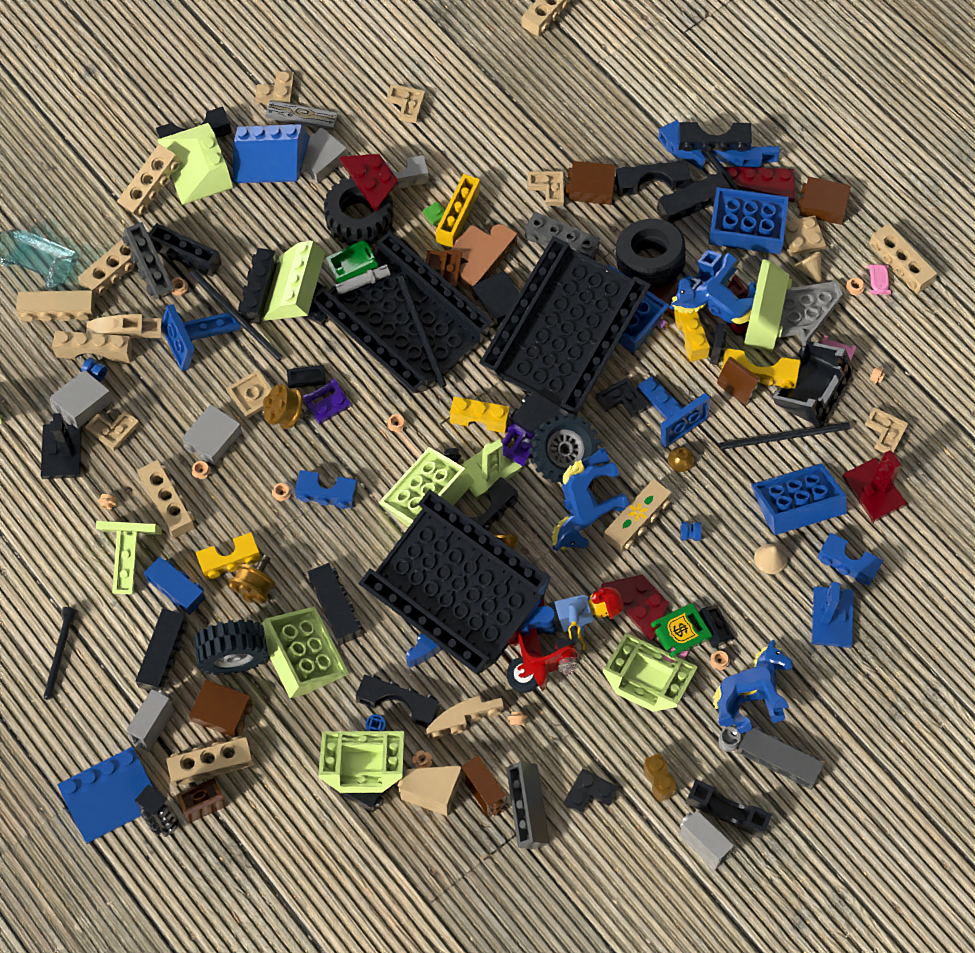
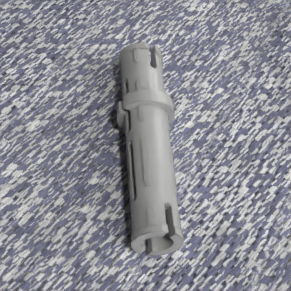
[335,265,390,295]

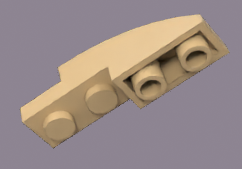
[86,314,162,338]
[426,695,503,740]

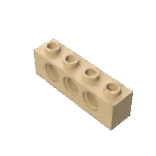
[522,0,571,37]
[117,143,181,218]
[869,223,938,294]
[78,240,137,299]
[137,460,195,539]
[166,737,254,787]

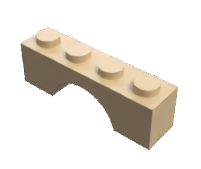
[52,331,133,363]

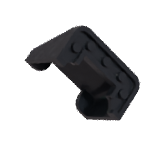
[772,341,853,426]

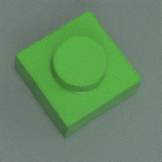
[423,201,445,226]

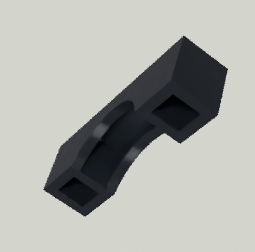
[156,106,232,139]
[678,122,752,152]
[615,161,691,197]
[469,477,518,531]
[355,674,440,728]
[685,779,772,839]

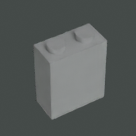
[301,128,348,184]
[50,370,112,429]
[182,404,242,465]
[126,689,175,752]
[679,810,734,870]

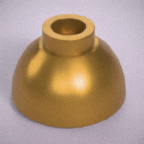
[668,446,694,472]
[493,534,518,549]

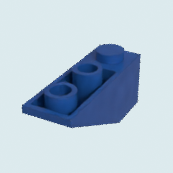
[658,120,706,170]

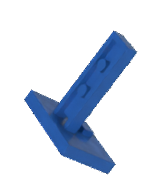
[161,304,241,371]
[637,376,710,448]
[811,582,854,648]

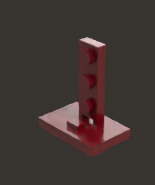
[842,450,907,523]

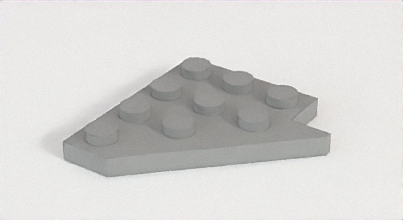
[779,281,842,346]

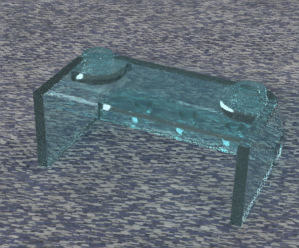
[0,229,79,288]

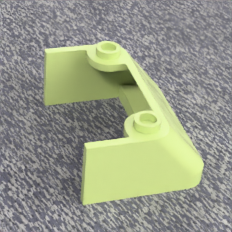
[743,259,792,352]

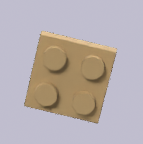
[784,216,826,256]
[226,370,272,419]

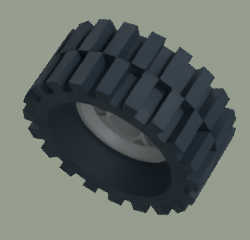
[529,414,601,484]
[194,620,268,675]

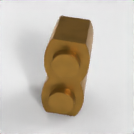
[643,753,676,802]

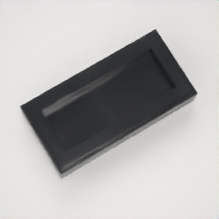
[287,365,326,389]

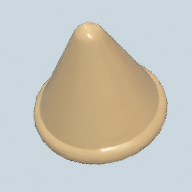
[794,251,822,283]
[754,544,787,574]

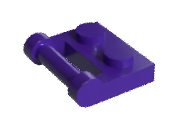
[303,378,351,425]
[501,423,534,466]

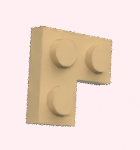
[255,71,295,104]
[387,84,425,123]
[527,171,564,206]
[865,407,908,453]
[85,411,140,451]

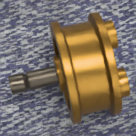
[263,384,311,429]
[228,555,276,604]

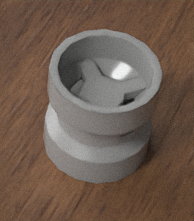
[718,727,741,752]

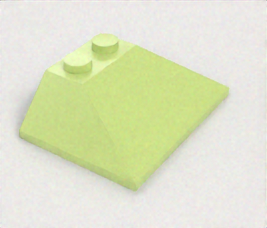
[158,123,233,205]
[603,633,698,711]
[319,731,404,793]

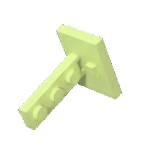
[461,439,522,500]
[96,521,162,595]

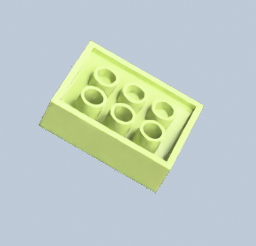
[261,241,325,321]
[379,447,475,527]
[261,607,349,698]

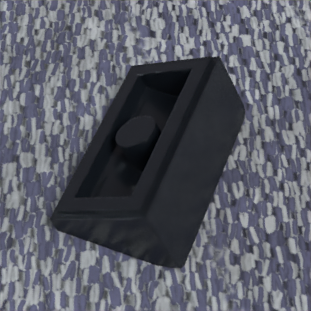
[698,605,735,648]

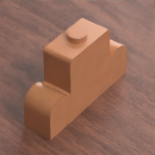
[451,224,517,292]

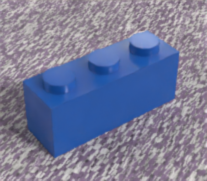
[144,556,206,615]

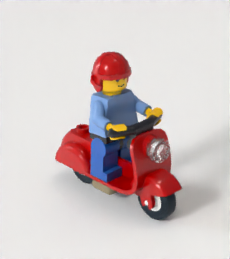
[506,587,624,693]

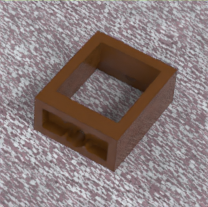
[461,755,506,818]

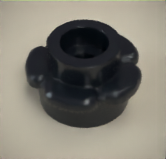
[444,448,462,462]

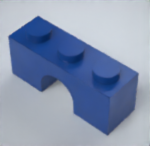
[676,250,723,291]
[295,470,358,509]
[817,533,883,586]

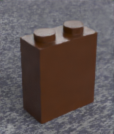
[566,161,616,205]
[797,176,851,225]
[189,680,253,738]

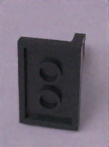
[40,413,82,479]

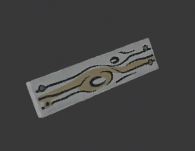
[265,100,338,131]

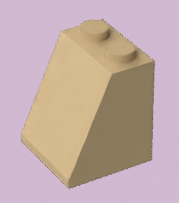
[398,766,462,816]

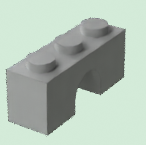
[386,155,429,189]

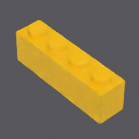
[436,174,480,248]

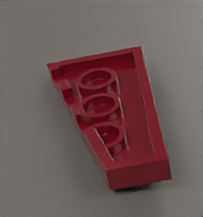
[724,167,795,203]

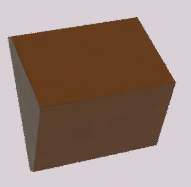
[177,778,227,823]

